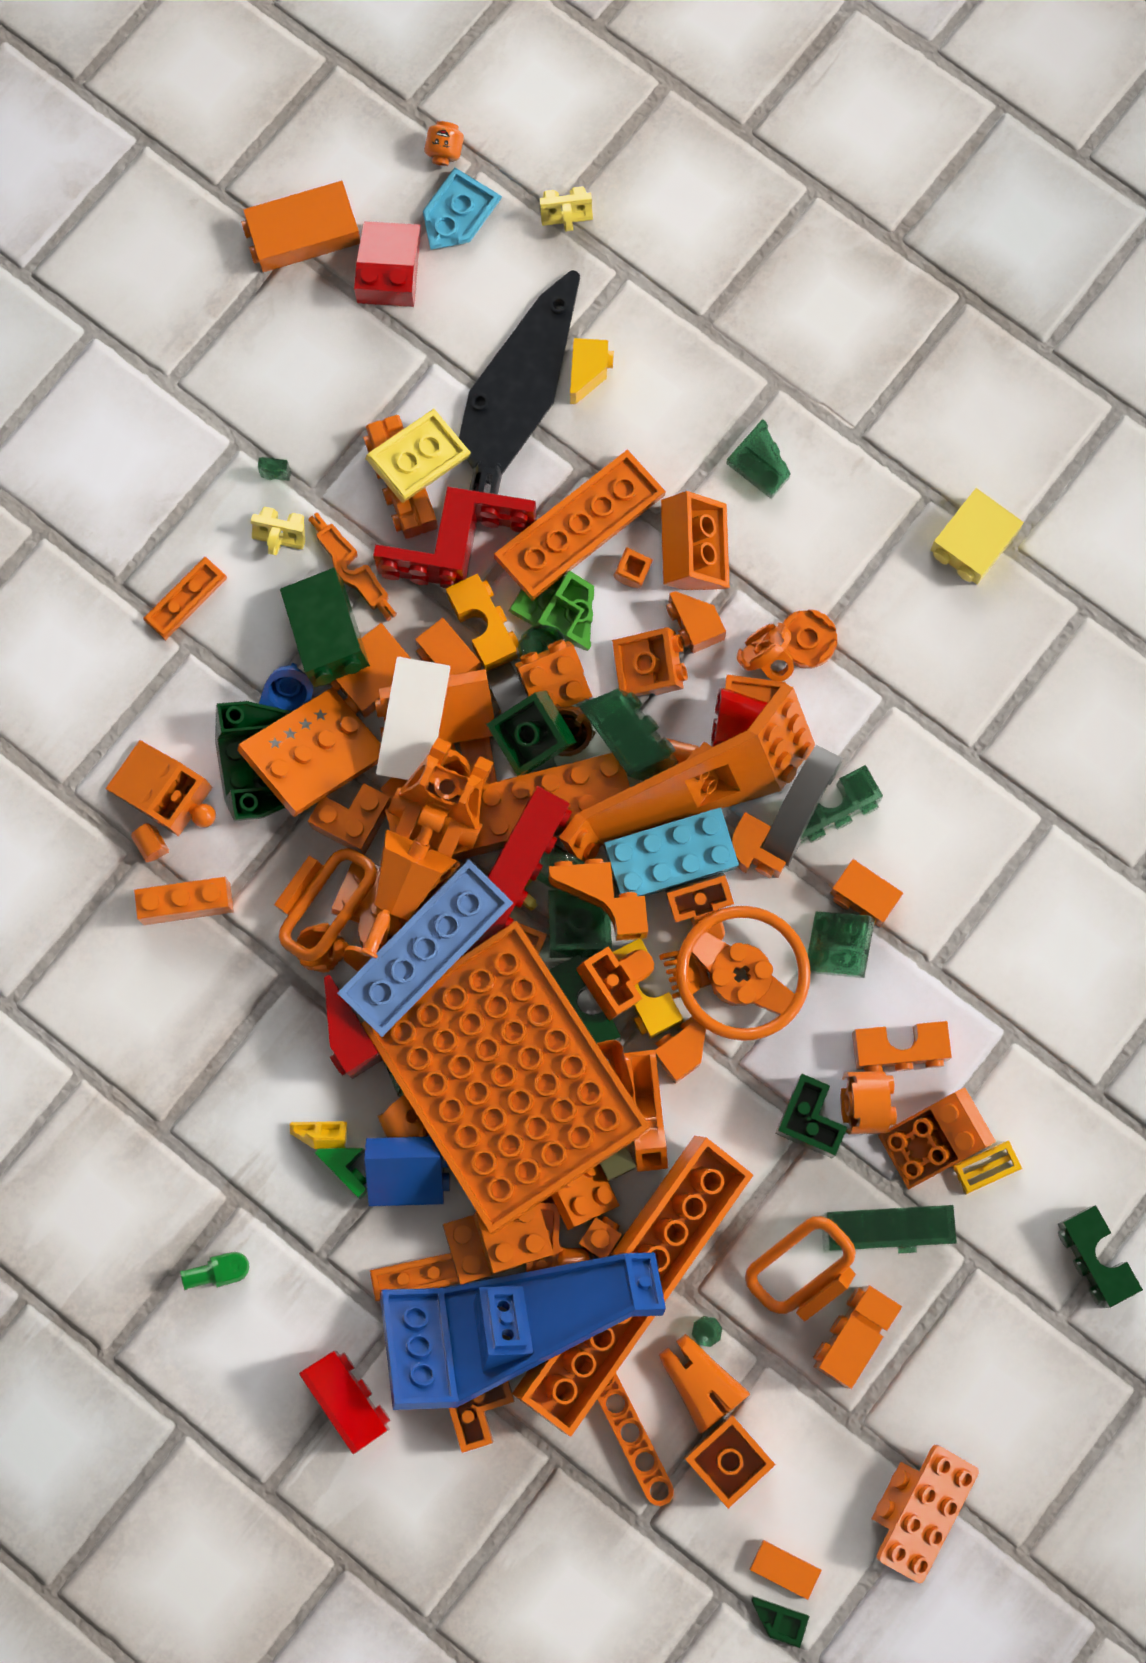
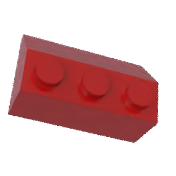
[299,1351,391,1454]

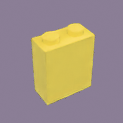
[930,488,1024,585]

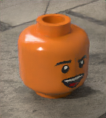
[424,121,464,166]

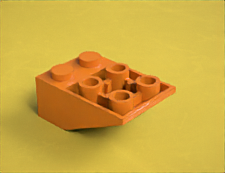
[878,1087,996,1190]

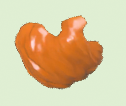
[296,923,349,973]

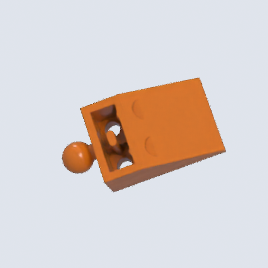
[105,740,216,837]

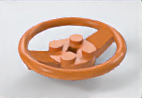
[676,906,810,1041]

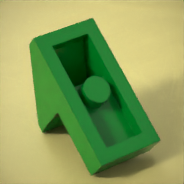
[315,1148,368,1199]

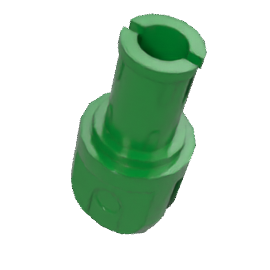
[180,1252,249,1291]

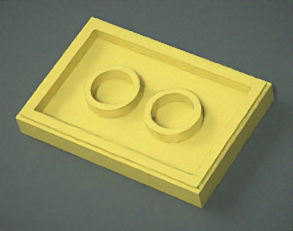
[365,409,471,503]

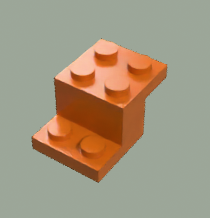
[442,1204,554,1285]

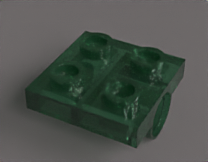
[808,911,875,978]

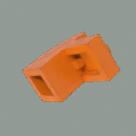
[732,812,786,878]

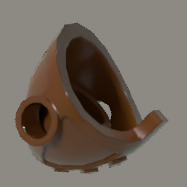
[555,704,596,756]

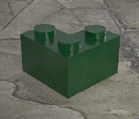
[775,1074,847,1158]

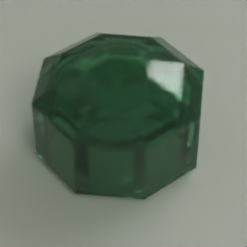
[691,1316,722,1347]

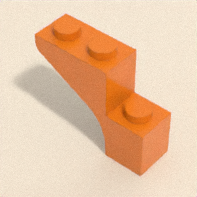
[548,858,648,941]
[624,1050,668,1172]

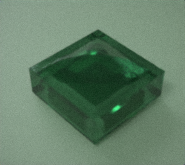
[257,457,291,481]

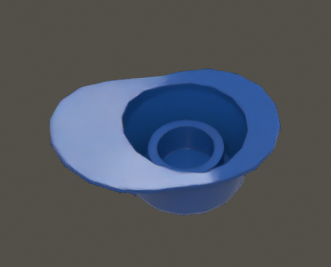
[259,663,313,711]

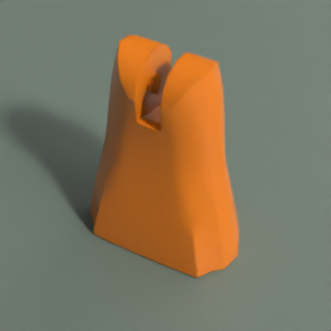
[659,1334,750,1434]

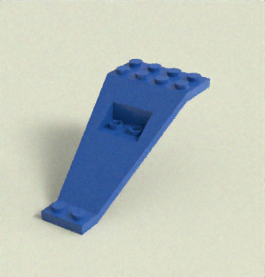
[380,1253,666,1410]

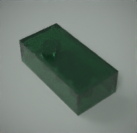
[821,1205,957,1254]

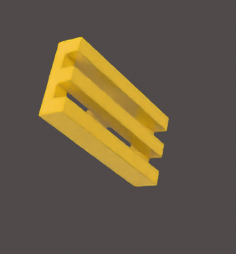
[952,1140,1023,1195]

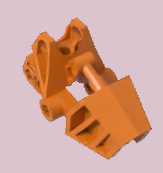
[375,738,494,921]

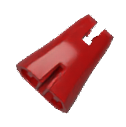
[711,688,768,747]

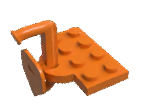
[331,862,408,972]

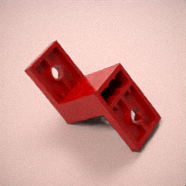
[373,486,537,589]

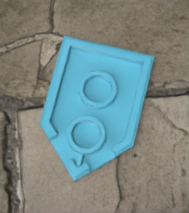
[423,167,502,250]

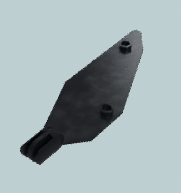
[459,270,580,495]

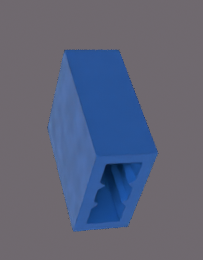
[364,1136,450,1206]

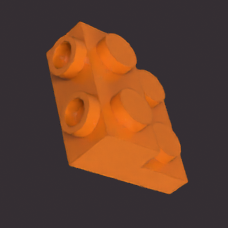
[612,627,688,699]
[515,640,593,707]

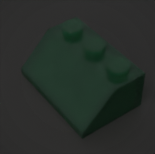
[579,689,679,781]

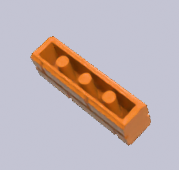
[363,415,438,539]

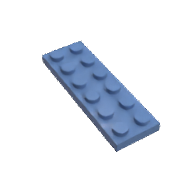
[337,860,513,1037]

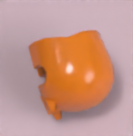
[377,1094,429,1138]

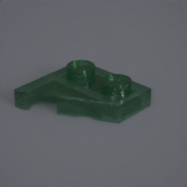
[726,419,791,499]

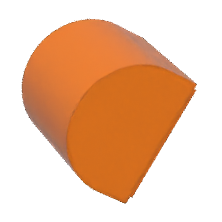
[613,547,653,588]
[131,823,169,862]

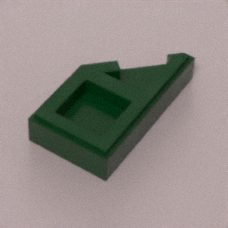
[751,1595,810,1648]

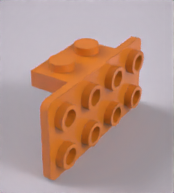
[871,1444,979,1583]

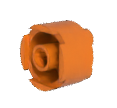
[840,1071,897,1135]

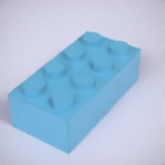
[603,807,739,897]

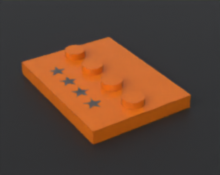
[237,687,381,817]

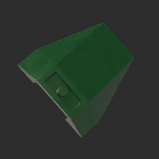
[215,701,292,821]

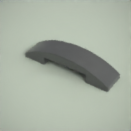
[486,662,557,774]
[762,745,844,867]

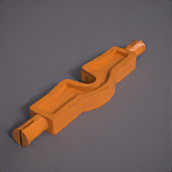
[308,513,397,621]

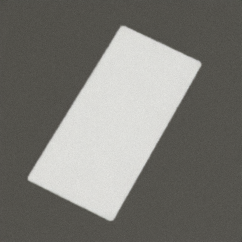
[376,657,450,780]

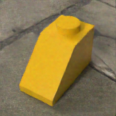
[570,338,614,404]

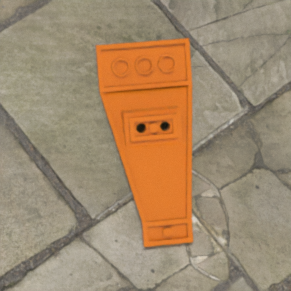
[559,683,815,864]

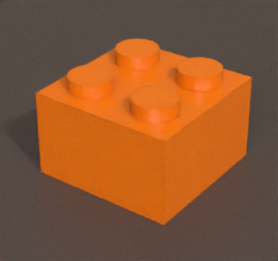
[684,1414,776,1509]

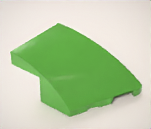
[508,570,594,651]

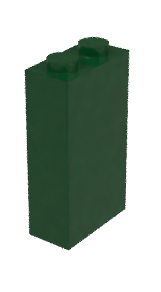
[280,567,370,688]

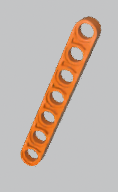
[598,1373,674,1506]

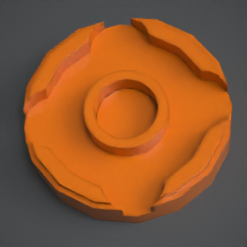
[783,609,837,669]

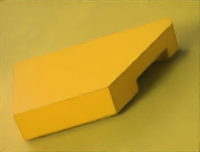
[289,1121,347,1149]

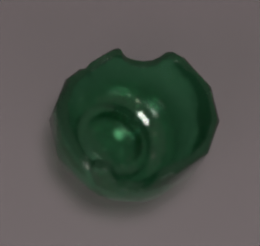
[518,624,566,657]

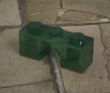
[801,765,883,843]

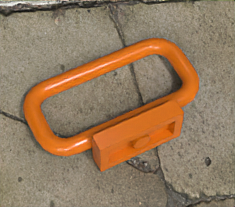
[274,848,377,961]
[745,1216,856,1322]

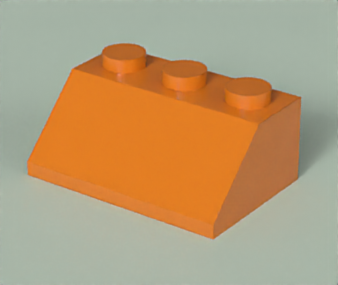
[661,491,730,590]

